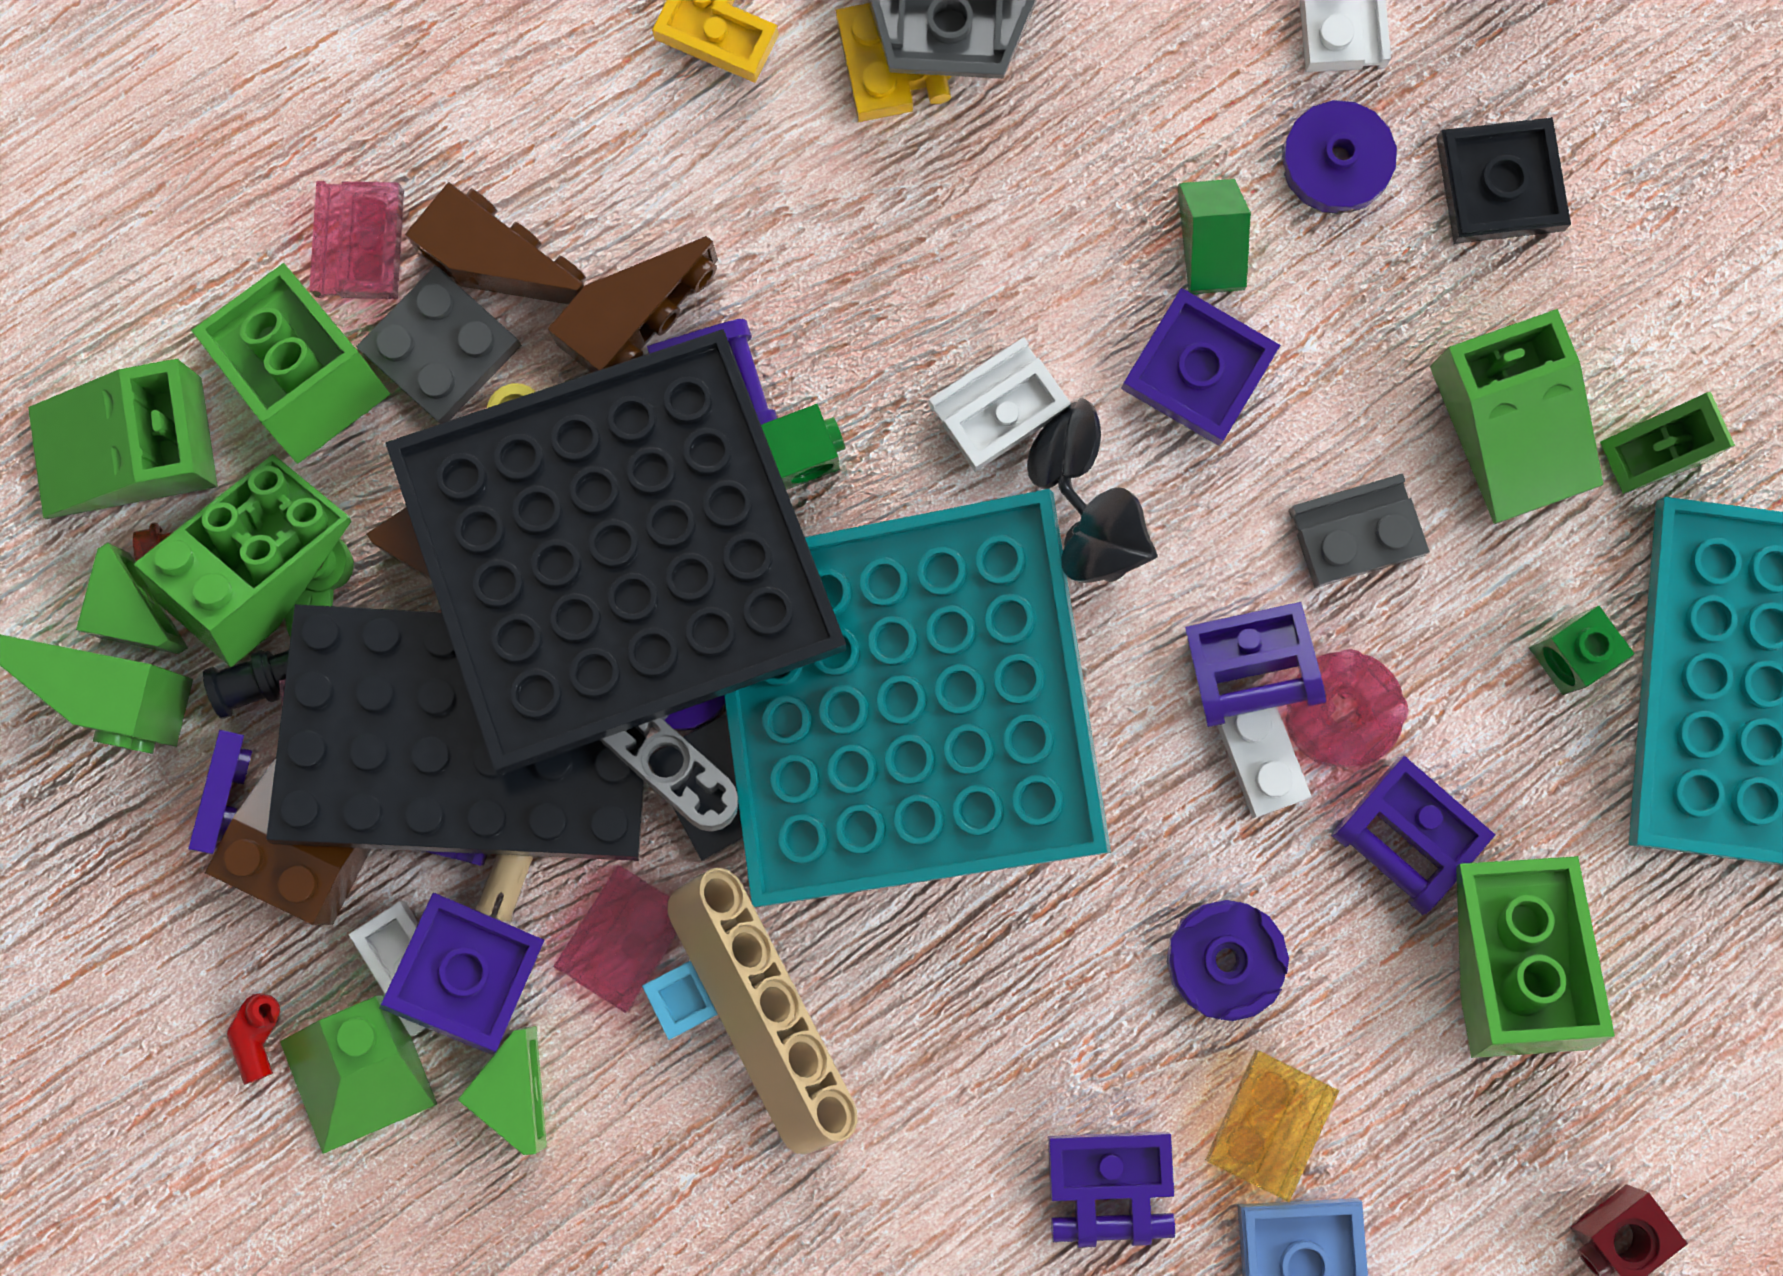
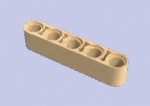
[668,867,858,1155]

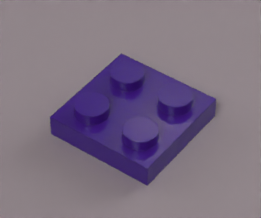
[1121,288,1281,447]
[379,892,544,1055]

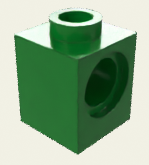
[761,403,846,490]
[1529,605,1635,695]

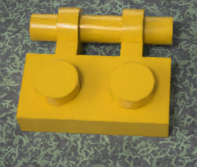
[836,3,952,122]

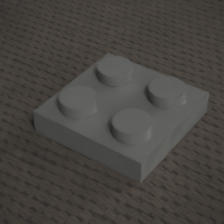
[356,265,522,424]

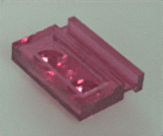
[309,181,404,299]
[553,865,677,1013]

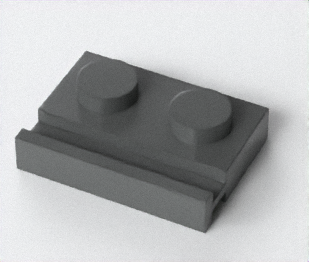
[1289,473,1430,588]

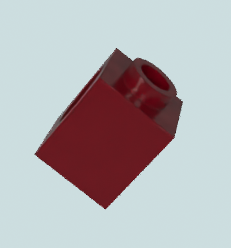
[1571,1184,1688,1276]

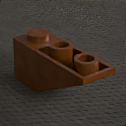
[405,182,586,305]
[548,236,718,373]

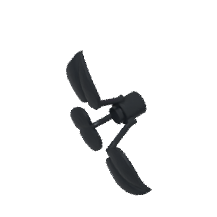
[1027,398,1158,583]

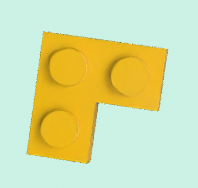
[652,0,779,83]

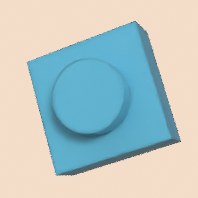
[642,960,718,1040]

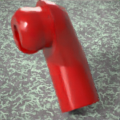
[227,993,280,1085]

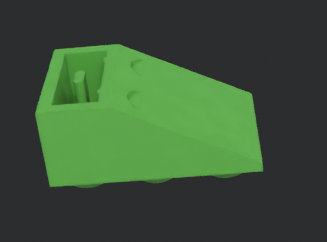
[1430,309,1604,524]
[28,359,218,519]
[134,454,352,667]

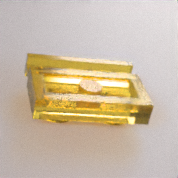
[1205,1049,1340,1202]

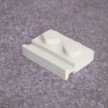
[1300,0,1391,72]
[928,337,1071,472]

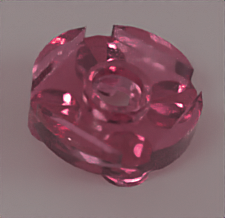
[1285,649,1409,768]

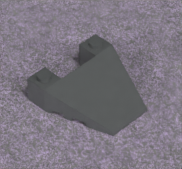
[868,0,1038,79]

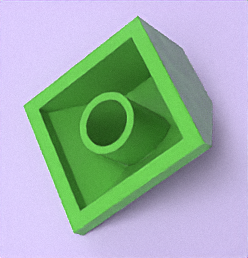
[280,995,437,1154]

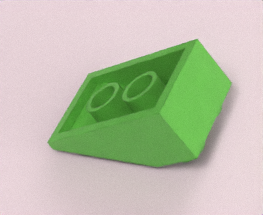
[191,263,391,464]
[0,634,193,754]
[1456,856,1615,1058]

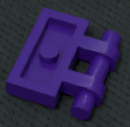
[1048,1132,1175,1248]

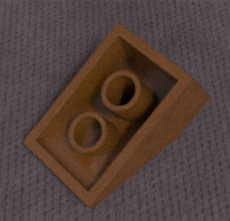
[205,758,371,925]

